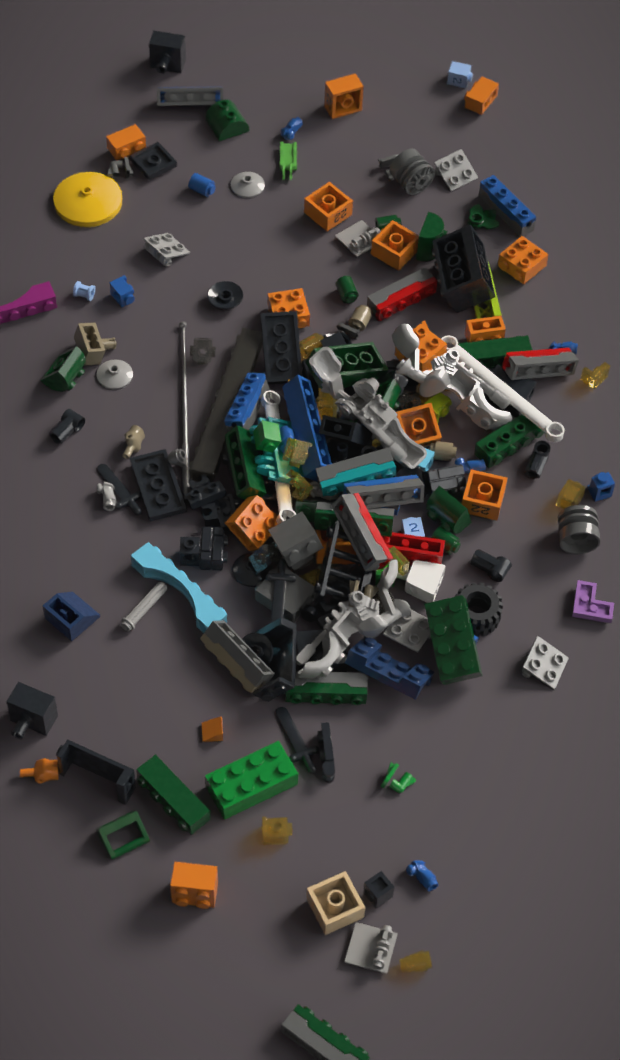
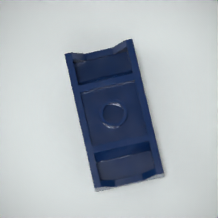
[345,637,435,700]

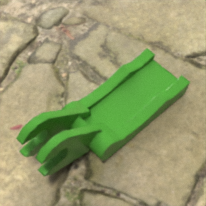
[280,142,297,180]

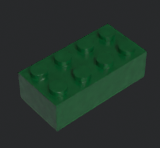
[305,342,389,390]
[424,595,483,685]

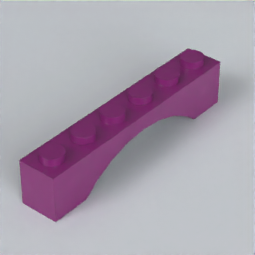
[0,281,57,324]

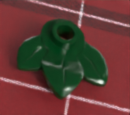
[468,204,500,229]

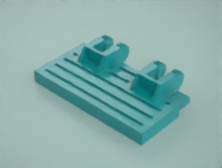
[249,417,305,486]

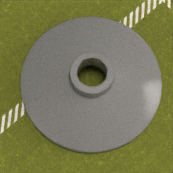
[231,172,264,198]
[97,360,133,390]

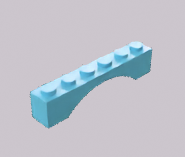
[131,542,227,633]

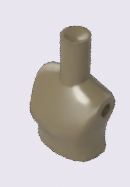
[122,425,145,459]

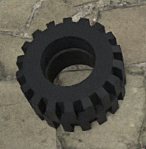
[455,582,503,637]

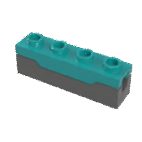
[316,447,396,497]

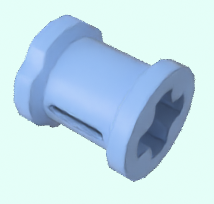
[73,281,95,301]

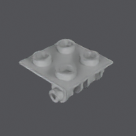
[434,149,478,191]
[335,220,381,257]
[143,233,190,266]
[383,610,431,653]
[522,636,569,689]
[345,922,398,974]

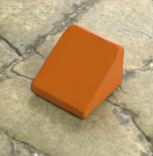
[202,717,223,742]

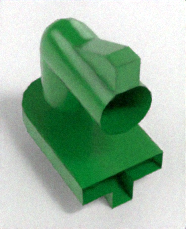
[381,762,417,793]

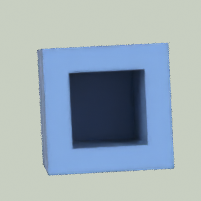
[447,61,473,88]
[401,517,425,537]

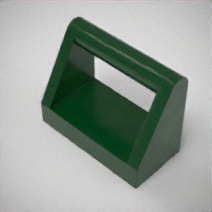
[96,811,150,860]

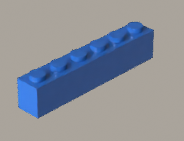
[282,375,332,482]

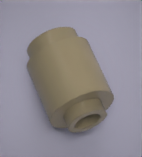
[349,305,371,331]
[430,441,457,462]

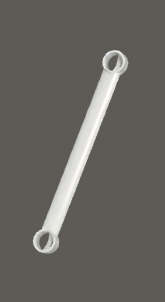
[442,336,565,442]
[260,390,296,524]

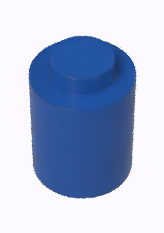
[188,173,216,197]

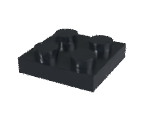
[130,142,177,180]

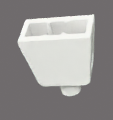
[397,560,445,603]

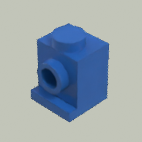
[109,275,135,308]
[587,472,615,502]

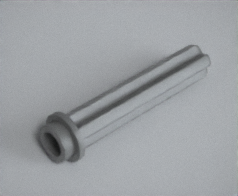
[120,582,167,632]

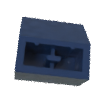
[43,592,100,641]

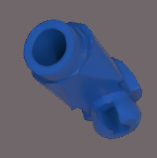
[281,117,303,140]
[549,341,578,354]
[279,426,297,454]
[454,458,486,473]
[406,860,439,892]

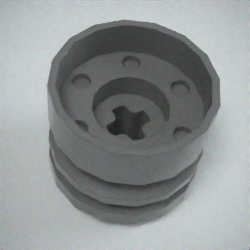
[390,149,435,195]
[557,505,600,554]

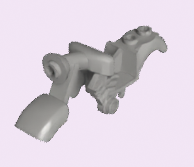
[392,324,512,431]
[309,347,427,469]
[296,560,412,679]

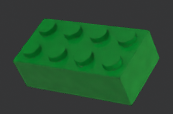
[205,741,298,820]

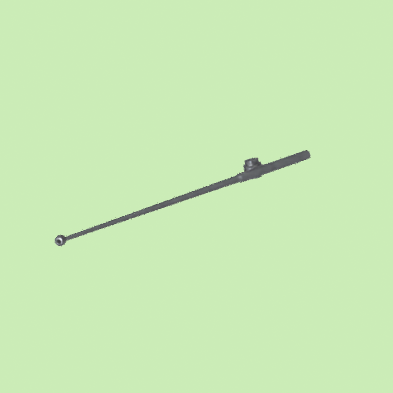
[168,321,190,503]

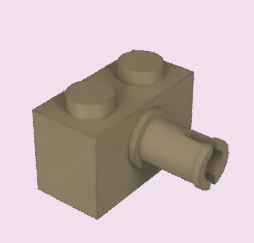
[74,323,116,366]

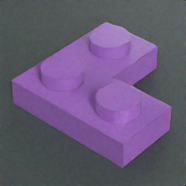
[572,580,614,623]

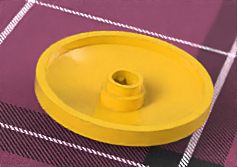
[53,172,122,227]

